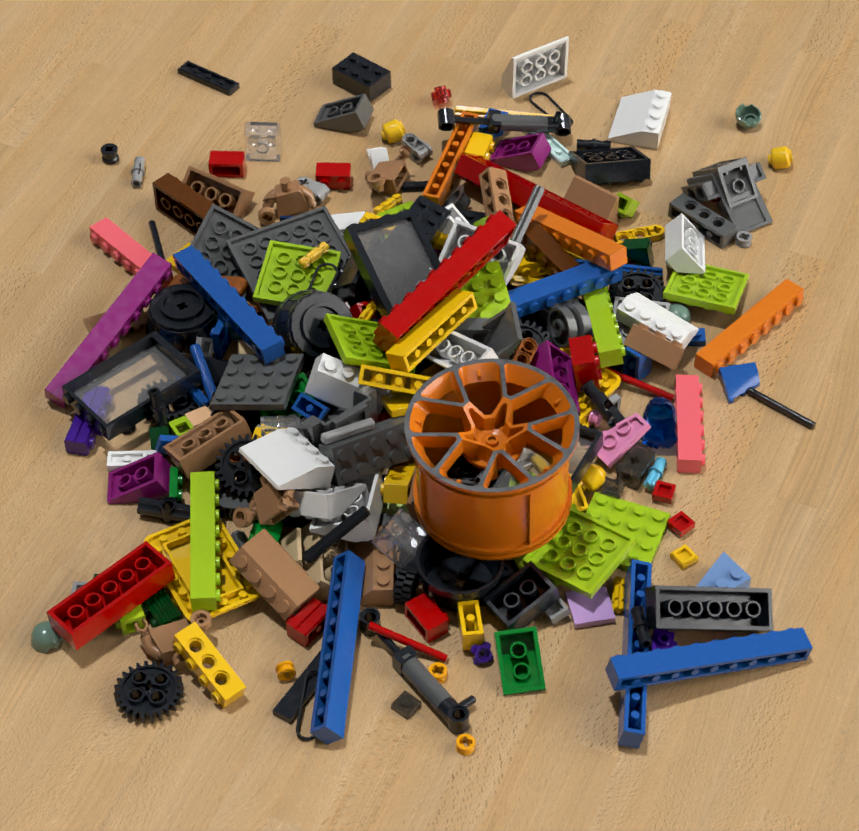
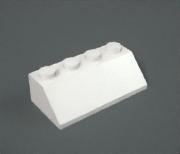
[665,213,705,274]
[616,292,699,348]
[425,331,499,369]
[304,353,391,416]

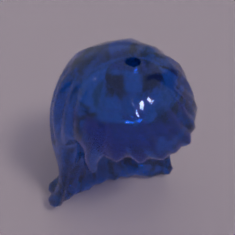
[640,397,678,449]

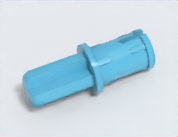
[644,457,667,490]

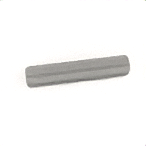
[320,418,375,445]

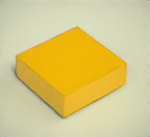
[669,544,698,570]

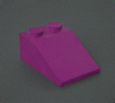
[490,132,552,171]
[107,452,171,504]

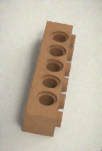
[479,167,516,239]

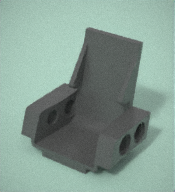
[681,157,773,235]
[441,302,523,371]
[289,385,378,450]

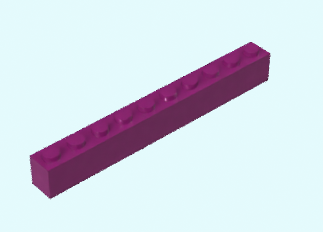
[45,253,172,409]

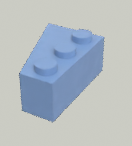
[697,552,751,588]

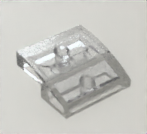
[260,414,301,436]

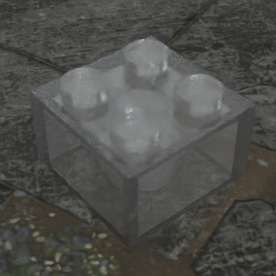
[244,122,282,162]
[371,508,428,569]

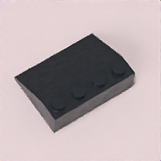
[569,146,651,185]

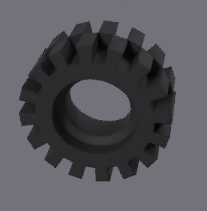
[393,566,419,605]

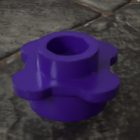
[471,642,494,665]

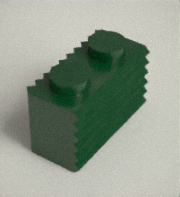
[141,588,183,628]

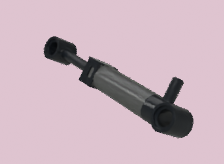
[438,108,571,137]
[360,607,476,735]

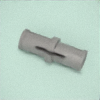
[131,156,145,188]

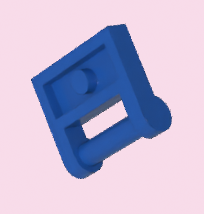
[210,313,231,359]

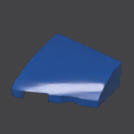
[718,362,760,404]

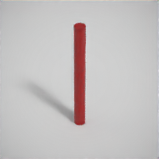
[605,367,675,402]
[368,622,448,662]

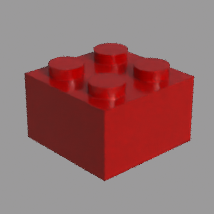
[568,335,603,392]

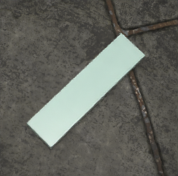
[522,132,572,168]

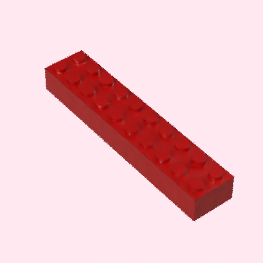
[454,153,619,240]
[372,210,517,353]

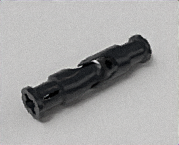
[580,380,642,448]

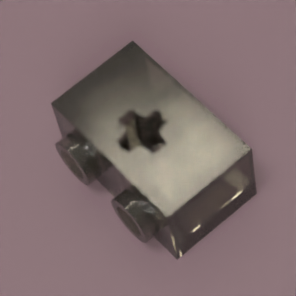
[615,444,656,491]

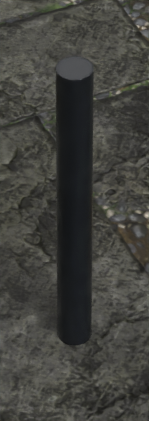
[149,220,166,260]
[747,387,816,429]

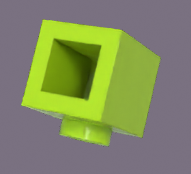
[617,192,640,218]

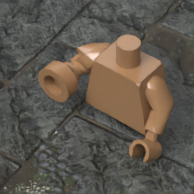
[365,145,411,195]
[258,177,317,225]
[233,475,300,528]
[134,610,212,669]

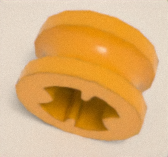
[275,661,296,681]
[429,662,447,684]
[455,734,475,756]

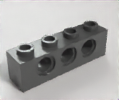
[668,193,737,249]

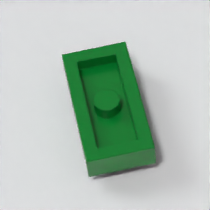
[169,467,183,503]

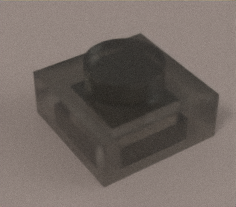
[600,477,625,499]
[391,691,422,720]

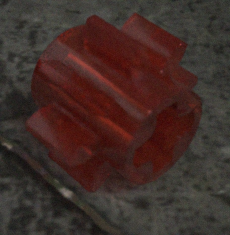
[431,85,452,105]

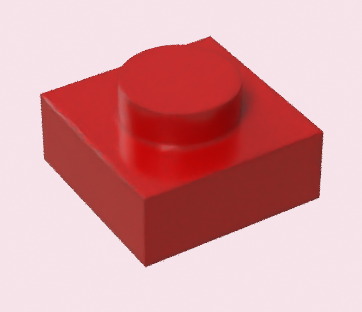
[652,480,676,504]
[667,511,695,537]

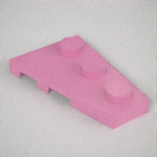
[587,413,651,468]

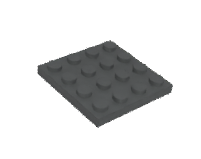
[190,204,260,298]
[210,353,305,410]

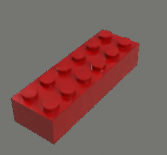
[46,541,176,651]

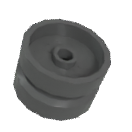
[548,303,592,348]

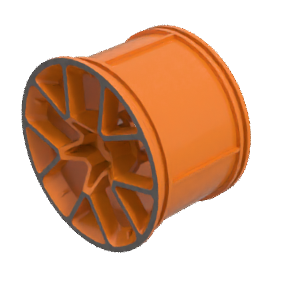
[404,358,580,560]

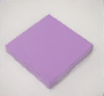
[565,586,616,629]

